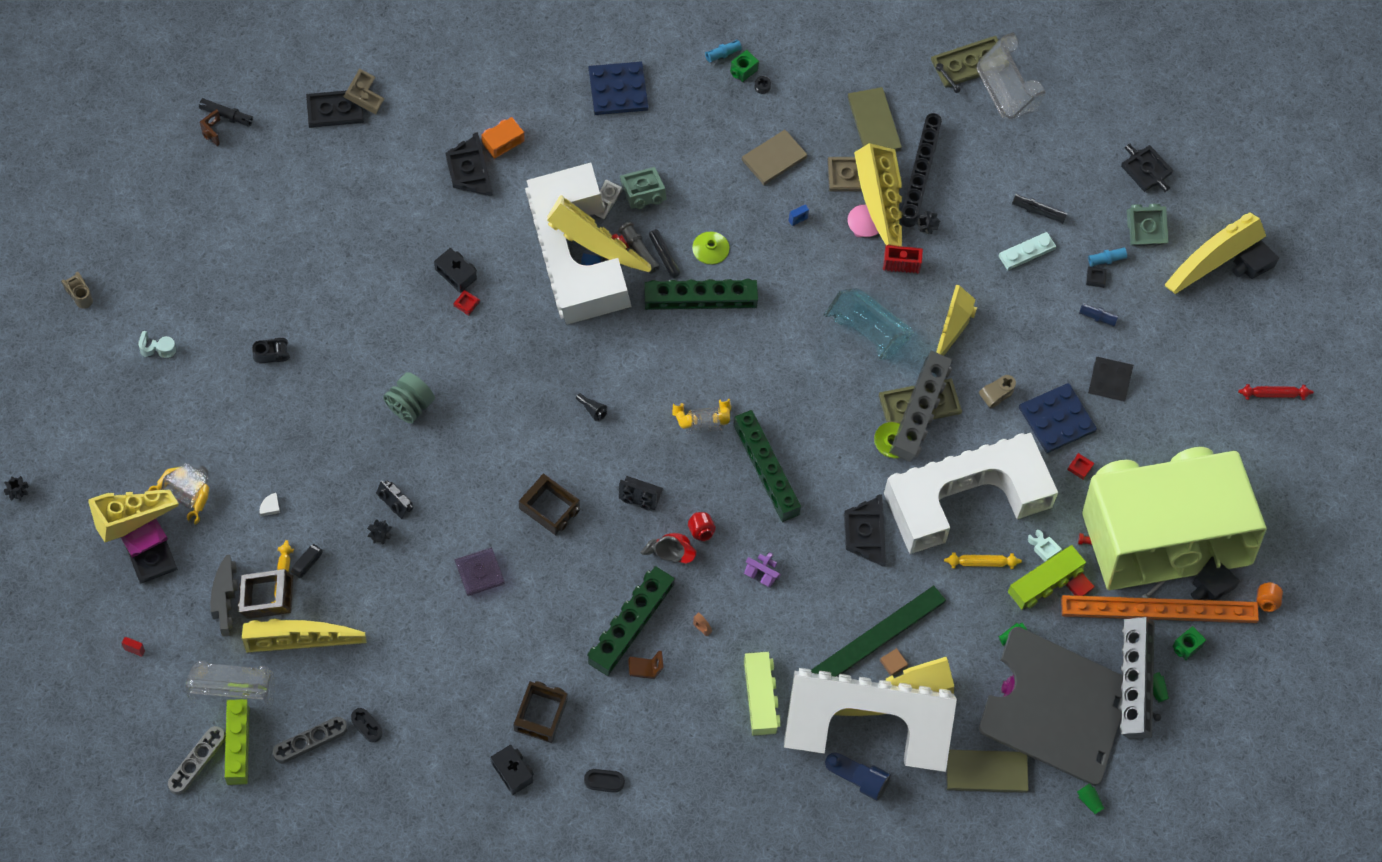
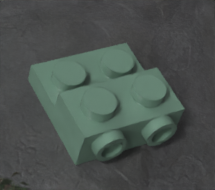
[620,167,667,209]
[1127,204,1168,245]

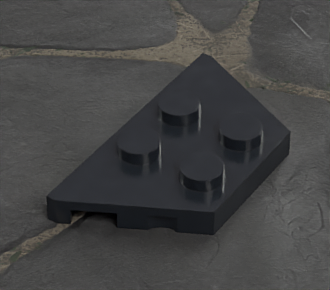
[445,132,493,196]
[844,494,886,566]

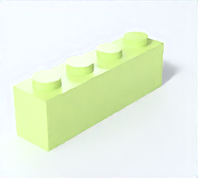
[744,652,780,736]

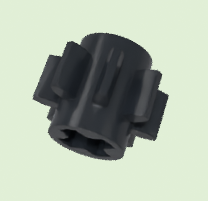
[917,211,940,234]
[4,476,29,501]
[367,519,392,545]

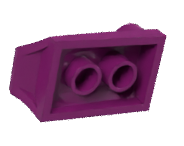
[120,519,168,558]

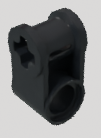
[252,338,290,364]

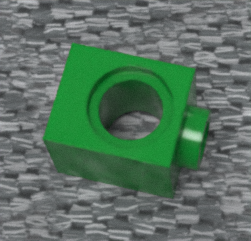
[730,50,759,82]
[1172,626,1206,660]

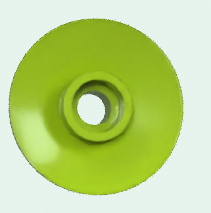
[692,232,729,265]
[874,422,912,458]

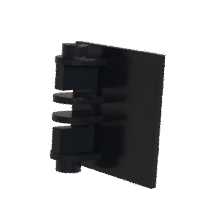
[1088,356,1134,402]

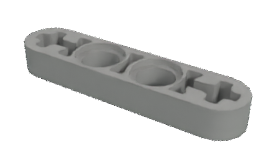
[168,726,225,795]

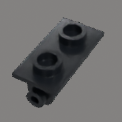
[376,480,414,519]

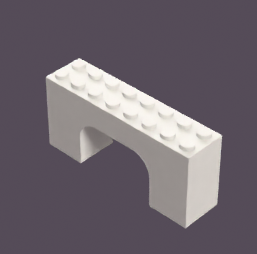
[525,163,632,324]
[884,433,1058,554]
[784,668,957,772]

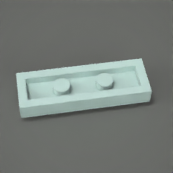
[999,232,1056,270]

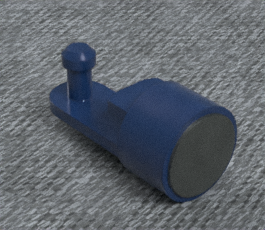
[825,752,891,801]

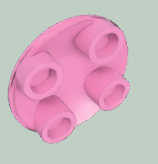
[848,205,879,237]

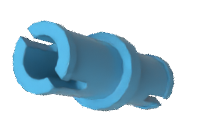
[705,40,742,63]
[1088,247,1127,267]

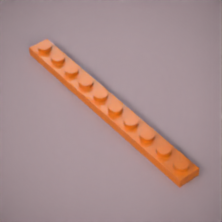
[1061,595,1259,623]

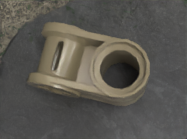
[61,272,93,309]
[979,375,1016,409]

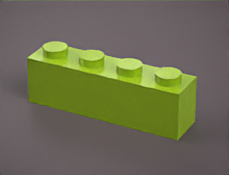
[1008,545,1086,610]
[225,699,250,785]

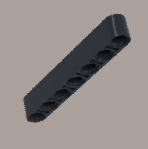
[901,113,942,227]

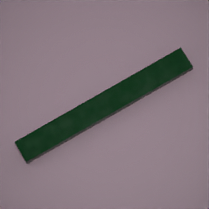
[811,585,946,677]

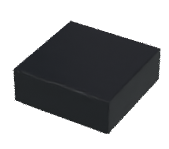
[1086,266,1107,288]

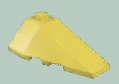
[936,285,977,356]
[88,490,179,542]

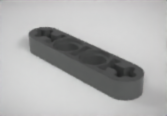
[273,717,347,763]

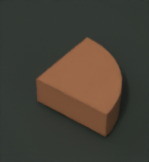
[693,612,712,636]

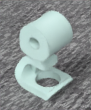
[138,331,176,358]

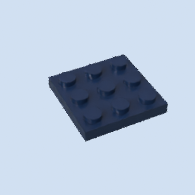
[588,61,648,115]
[1019,383,1097,454]

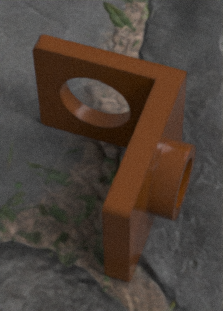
[200,109,221,146]
[628,651,664,679]

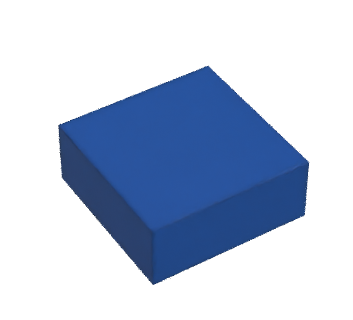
[788,204,809,226]

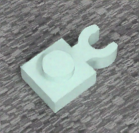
[1028,529,1062,562]

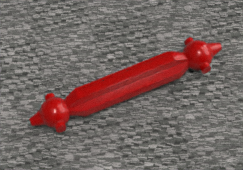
[1238,384,1314,400]

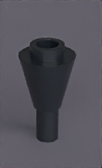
[576,393,607,421]

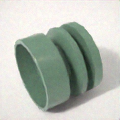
[383,372,435,424]

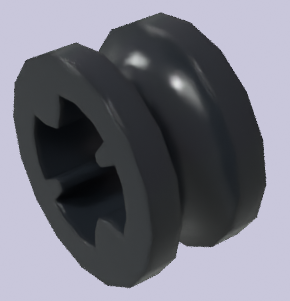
[755,76,771,94]

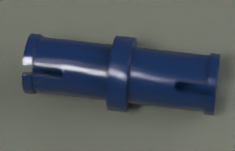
[1079,303,1118,327]

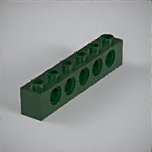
[644,279,758,310]
[733,410,801,522]
[587,566,675,676]

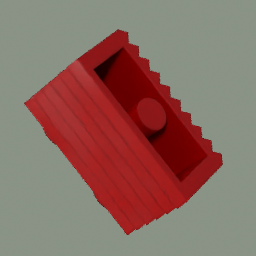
[883,245,923,274]

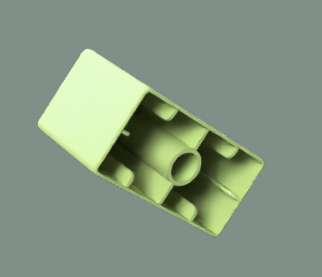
[1082,447,1267,590]

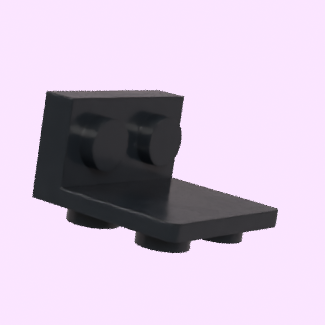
[619,476,663,510]

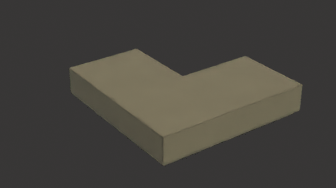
[344,68,385,114]

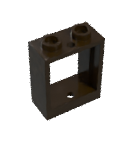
[519,473,580,535]
[238,569,293,619]
[513,681,568,743]

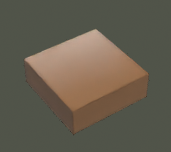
[880,648,908,676]

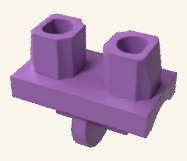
[744,552,781,587]

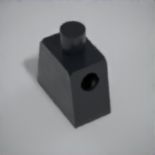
[1232,240,1279,279]
[1191,556,1240,601]

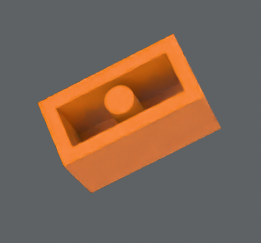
[481,117,524,159]

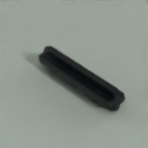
[649,229,680,278]

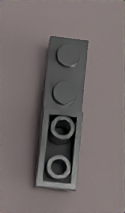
[210,554,238,637]

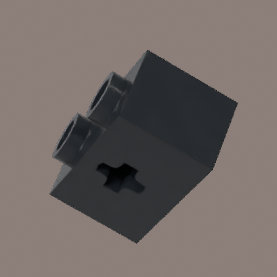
[434,247,477,293]
[490,744,534,796]

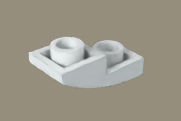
[594,180,623,219]

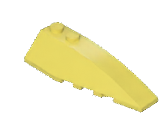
[854,143,902,246]
[547,195,651,272]
[1165,213,1266,294]
[242,619,367,653]
[834,657,954,716]

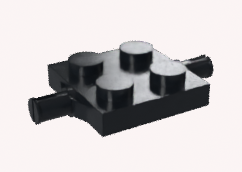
[1121,143,1173,193]

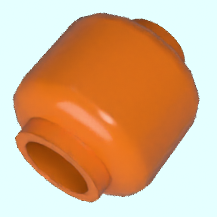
[1256,582,1283,612]

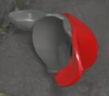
[640,533,697,563]

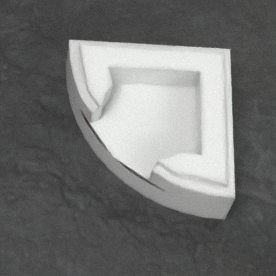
[260,493,280,516]

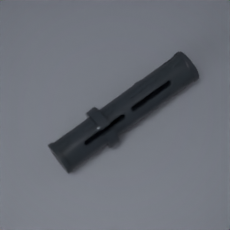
[199,98,253,127]
[1012,194,1067,224]

